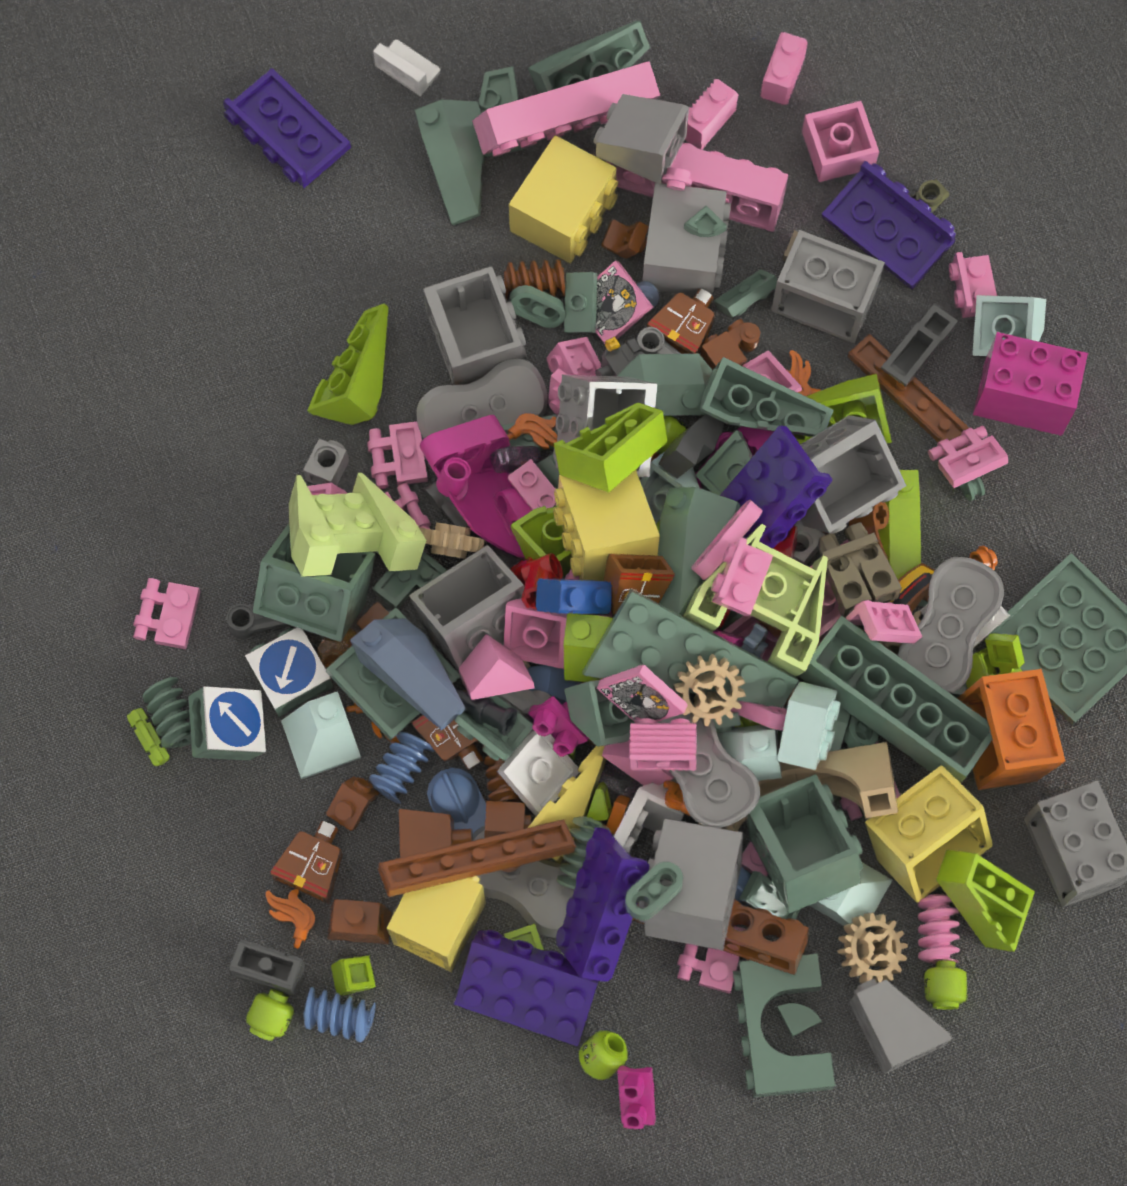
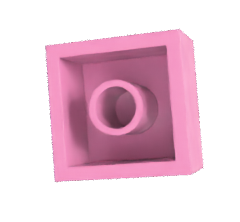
[802,101,879,182]

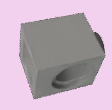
[303,439,349,486]

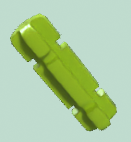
[127,708,170,767]

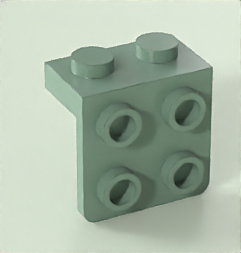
[454,695,533,761]

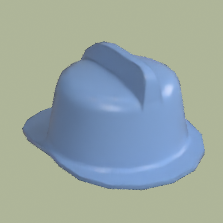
[427,768,486,833]

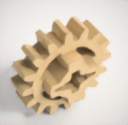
[419,522,485,559]
[674,654,746,726]
[838,913,908,984]

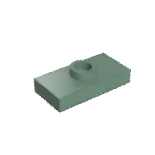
[564,272,597,334]
[739,871,801,919]

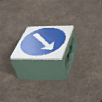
[245,628,334,717]
[188,686,266,761]

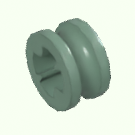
[959,477,985,501]

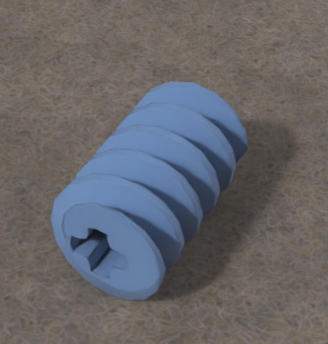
[369,732,435,804]
[303,987,376,1042]

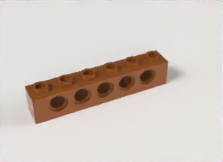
[632,899,809,975]

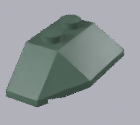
[617,354,712,416]

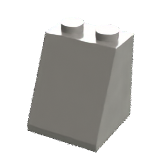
[593,94,689,185]
[849,978,952,1074]

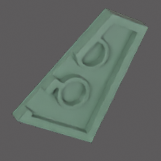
[479,66,527,158]
[695,430,753,495]

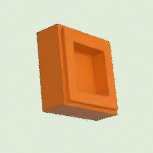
[607,795,631,835]

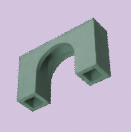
[733,954,835,1098]

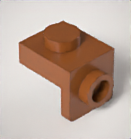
[601,220,649,259]
[325,776,379,831]

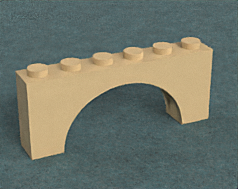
[698,742,898,832]

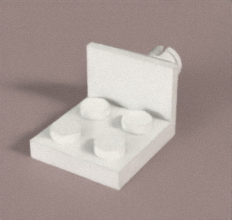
[614,777,684,854]

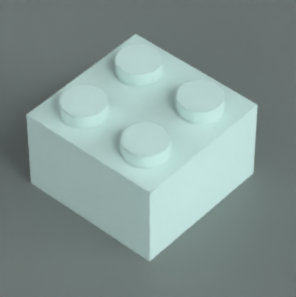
[777,681,841,770]

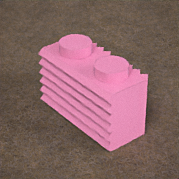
[760,32,808,105]
[685,79,738,150]
[629,718,697,771]

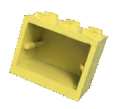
[509,135,618,264]
[553,470,660,581]
[865,765,993,903]
[387,876,486,972]

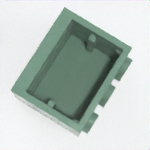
[253,524,376,642]
[746,774,863,914]

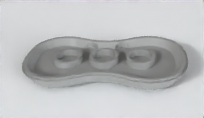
[416,359,548,439]
[898,557,1004,694]
[657,702,760,828]
[473,826,574,938]

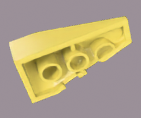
[528,746,607,863]

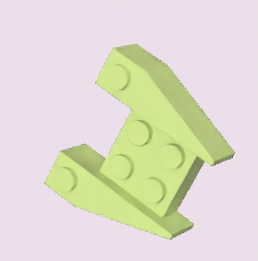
[289,473,427,577]
[683,524,828,676]

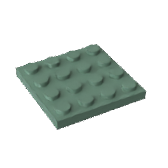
[984,553,1127,726]

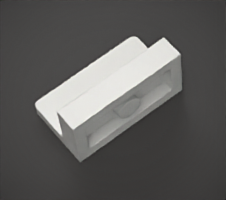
[373,40,440,97]

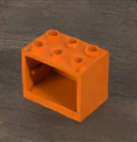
[957,669,1066,790]

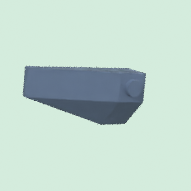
[350,618,466,730]

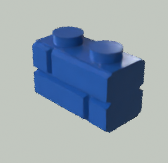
[536,579,612,614]

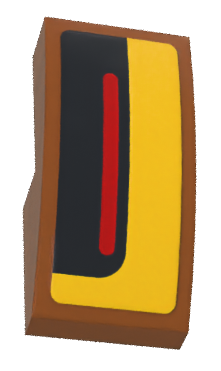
[890,563,935,613]

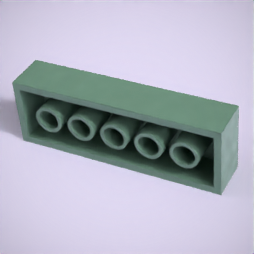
[798,615,992,783]

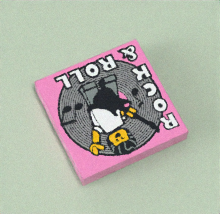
[596,260,653,344]
[597,665,688,723]

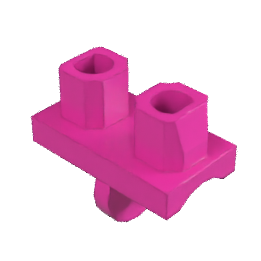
[528,696,589,757]
[617,1066,656,1129]

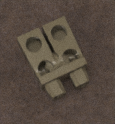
[818,522,902,618]

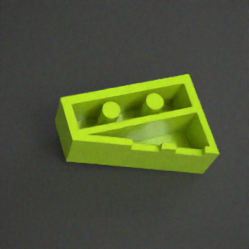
[554,403,668,493]
[936,850,1035,952]

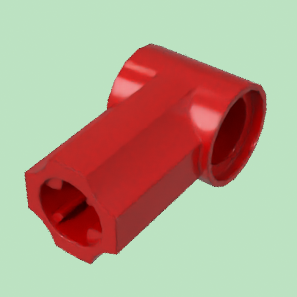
[521,553,563,611]

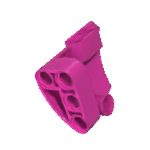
[419,415,532,560]

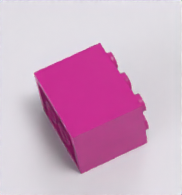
[973,332,1088,436]

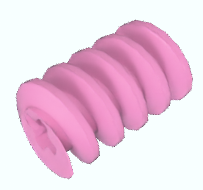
[918,894,960,964]

